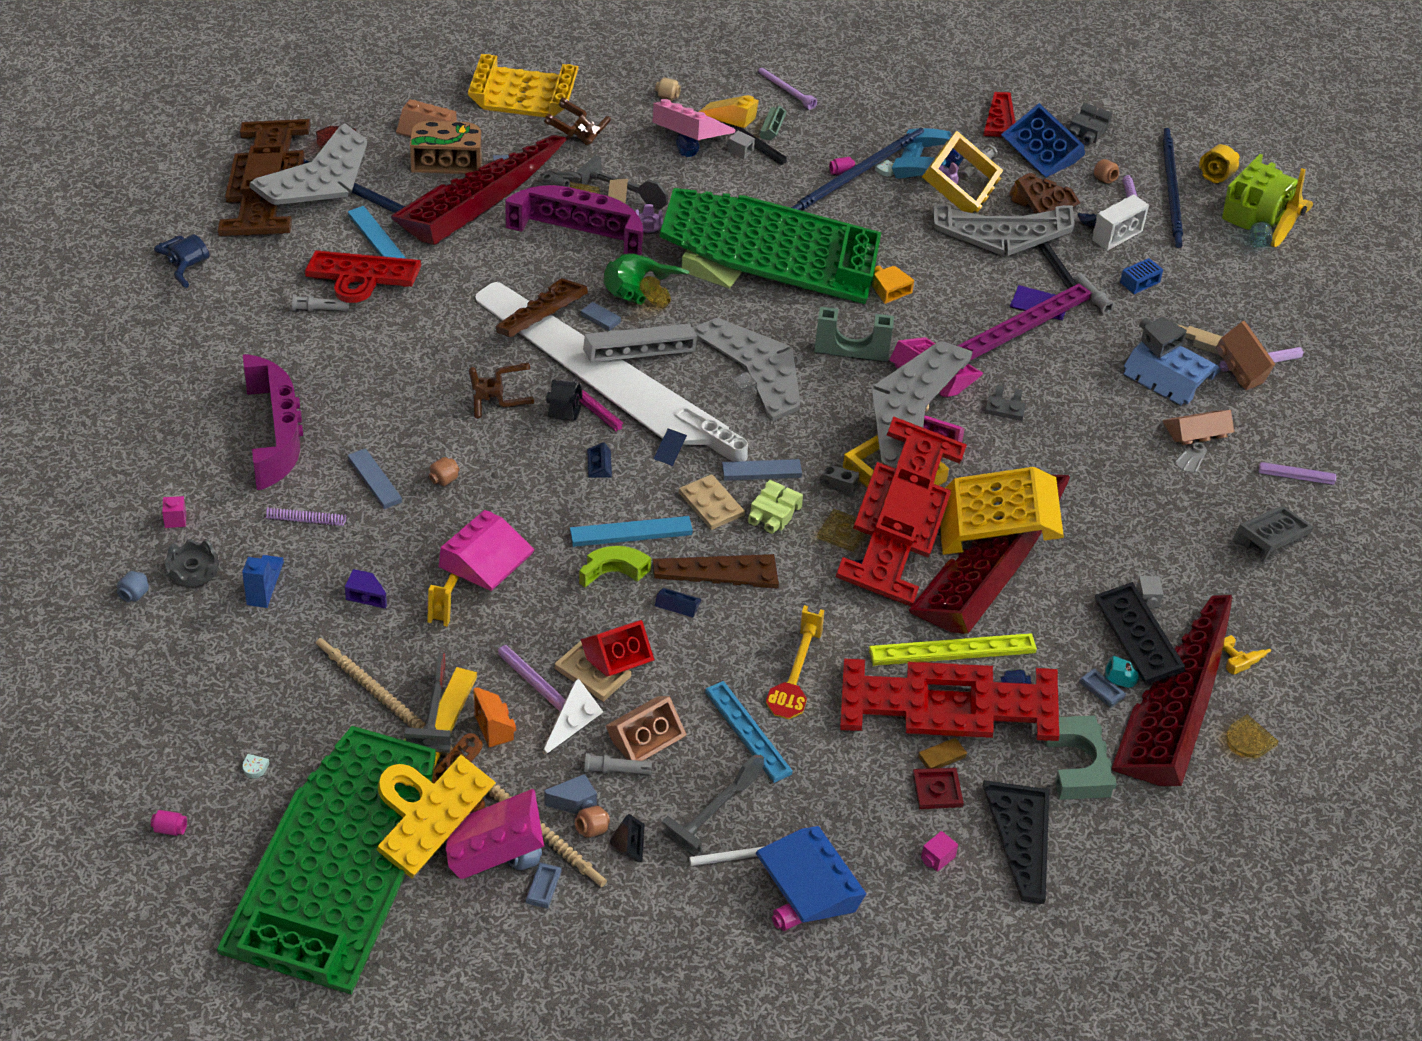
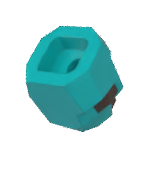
[1105,656,1139,687]

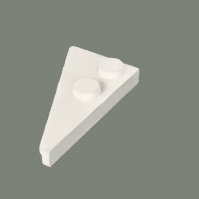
[542,679,603,755]

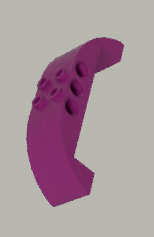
[505,185,643,256]
[243,354,303,490]

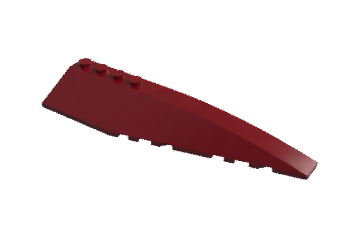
[391,135,566,245]
[909,474,1070,634]
[1112,595,1233,786]

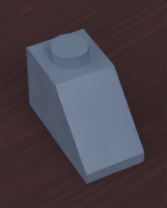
[544,774,597,814]

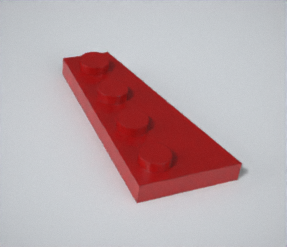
[983,92,1016,137]

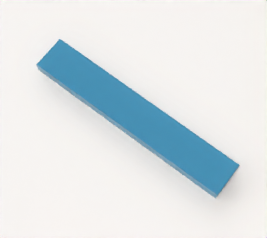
[348,206,406,259]
[570,516,693,547]
[705,681,793,783]

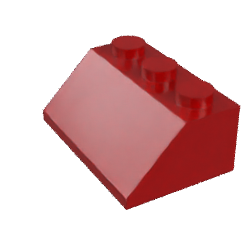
[580,620,654,677]

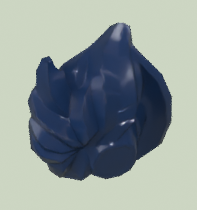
[1078,212,1097,226]

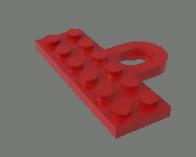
[305,250,421,303]

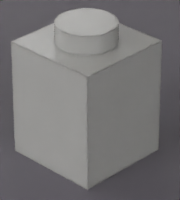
[727,131,755,159]
[1136,576,1164,608]

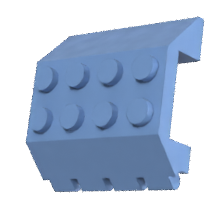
[1123,342,1221,406]

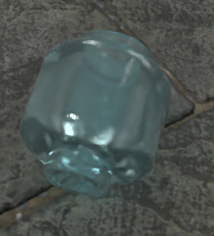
[1250,222,1272,247]

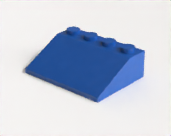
[1001,103,1085,178]
[755,826,866,923]

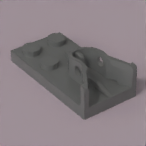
[1232,505,1314,564]

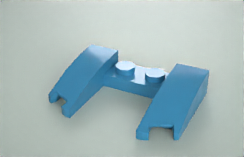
[892,128,952,179]

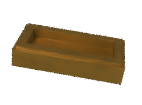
[918,737,967,769]

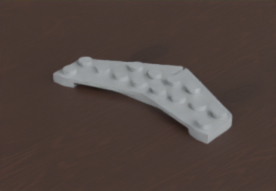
[249,124,367,205]
[933,204,1074,256]
[692,318,800,422]
[872,341,972,469]

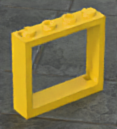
[922,131,1003,213]
[843,435,949,502]

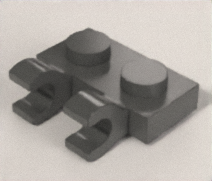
[985,385,1026,421]

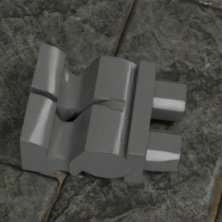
[1069,102,1113,145]

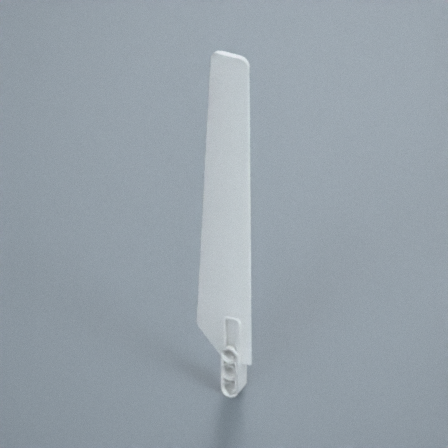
[475,282,748,462]

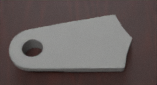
[1174,442,1207,473]

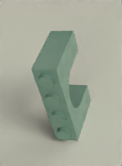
[814,307,894,362]
[1044,715,1116,800]

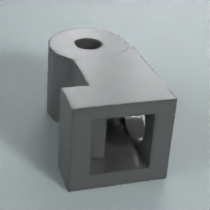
[819,465,859,498]

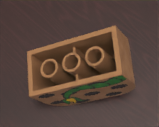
[410,121,482,174]

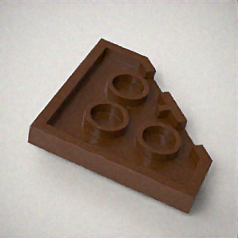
[1015,173,1080,214]

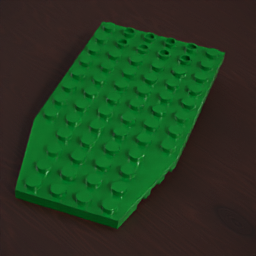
[659,188,882,304]
[217,726,436,995]

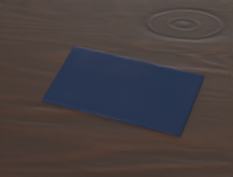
[653,428,687,466]

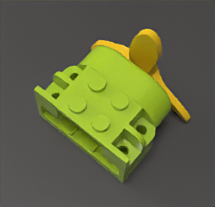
[1222,154,1313,247]

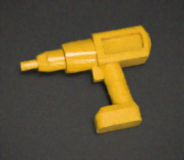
[1222,635,1271,675]

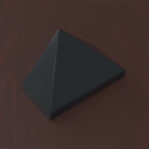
[610,814,645,862]

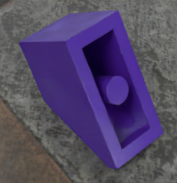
[345,569,387,609]

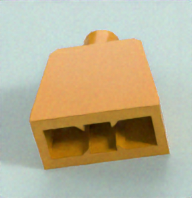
[872,266,914,304]

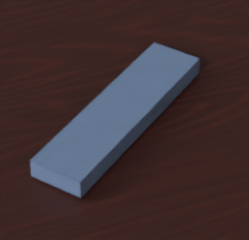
[348,448,402,509]
[722,459,802,481]

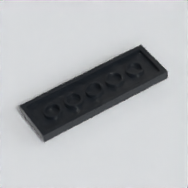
[1095,582,1185,685]

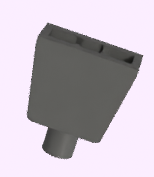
[1139,317,1187,358]

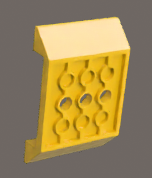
[468,54,579,117]
[940,467,1064,555]

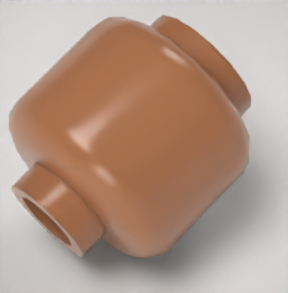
[1094,159,1119,184]
[429,457,459,486]
[575,806,610,838]

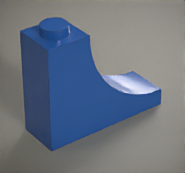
[242,555,284,608]

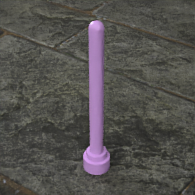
[758,68,817,110]

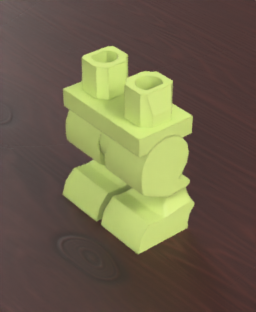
[748,480,803,534]

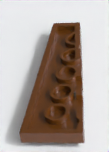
[496,278,588,337]
[653,554,779,589]

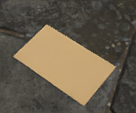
[608,179,628,203]

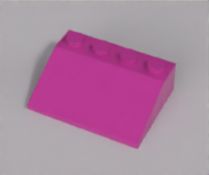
[889,337,983,397]
[438,510,534,591]
[446,789,544,879]

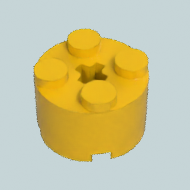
[1199,144,1240,183]

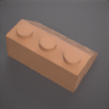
[396,99,457,137]
[1215,321,1275,390]
[1163,410,1234,445]
[606,696,687,761]

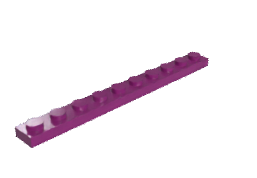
[957,284,1092,361]

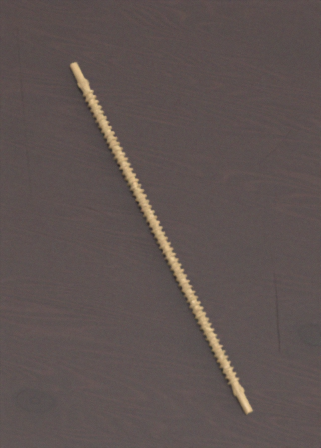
[316,638,607,887]

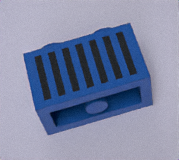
[1120,258,1163,294]

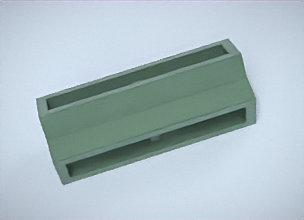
[760,105,787,140]

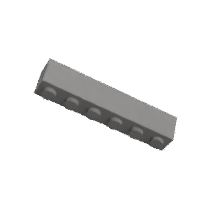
[583,324,697,362]

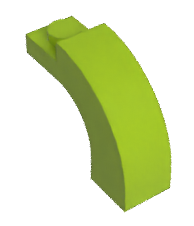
[579,546,651,588]

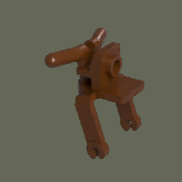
[544,97,611,146]
[469,363,534,419]

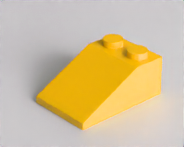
[699,95,759,128]

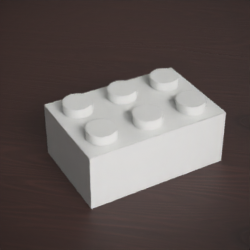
[1092,194,1149,251]

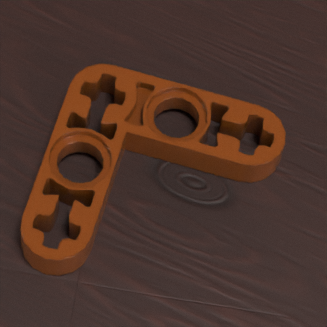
[432,733,485,814]

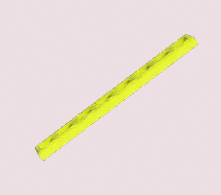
[869,633,1037,666]

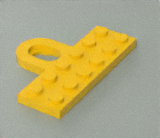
[376,755,496,879]

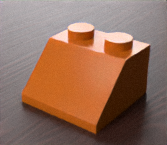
[473,687,516,747]

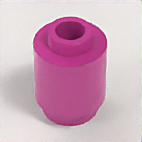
[829,157,855,176]
[151,810,187,836]
[772,903,802,931]

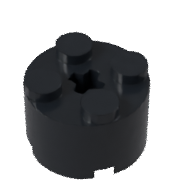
[546,379,583,420]

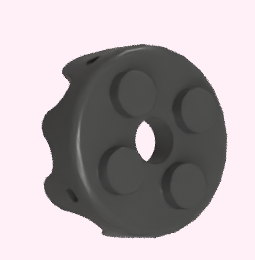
[165,539,219,587]

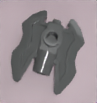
[531,168,581,187]

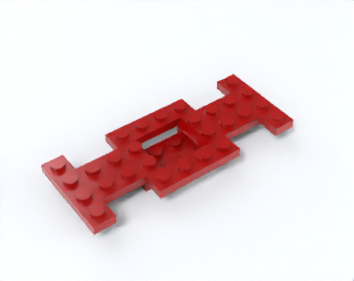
[835,416,967,606]
[840,658,1060,741]

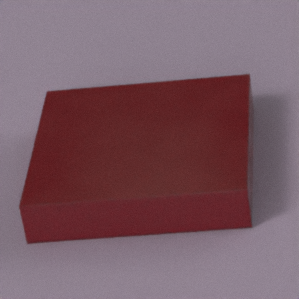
[912,768,964,809]

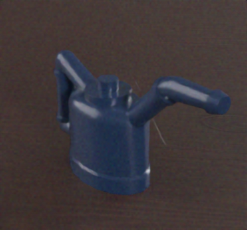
[154,234,210,288]

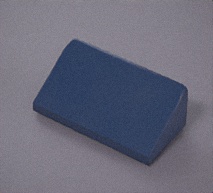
[587,442,612,478]
[655,588,702,617]

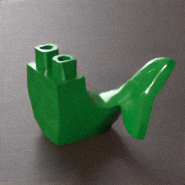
[603,254,689,305]

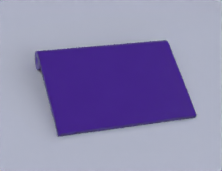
[1010,285,1066,321]

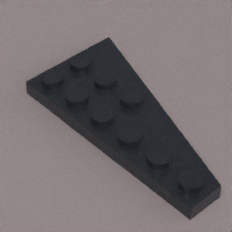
[982,780,1050,904]

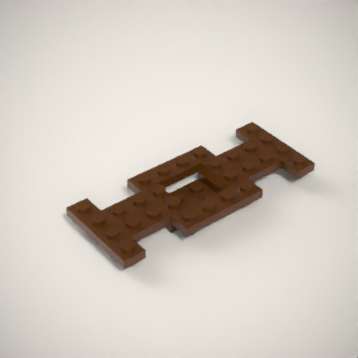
[217,119,311,236]

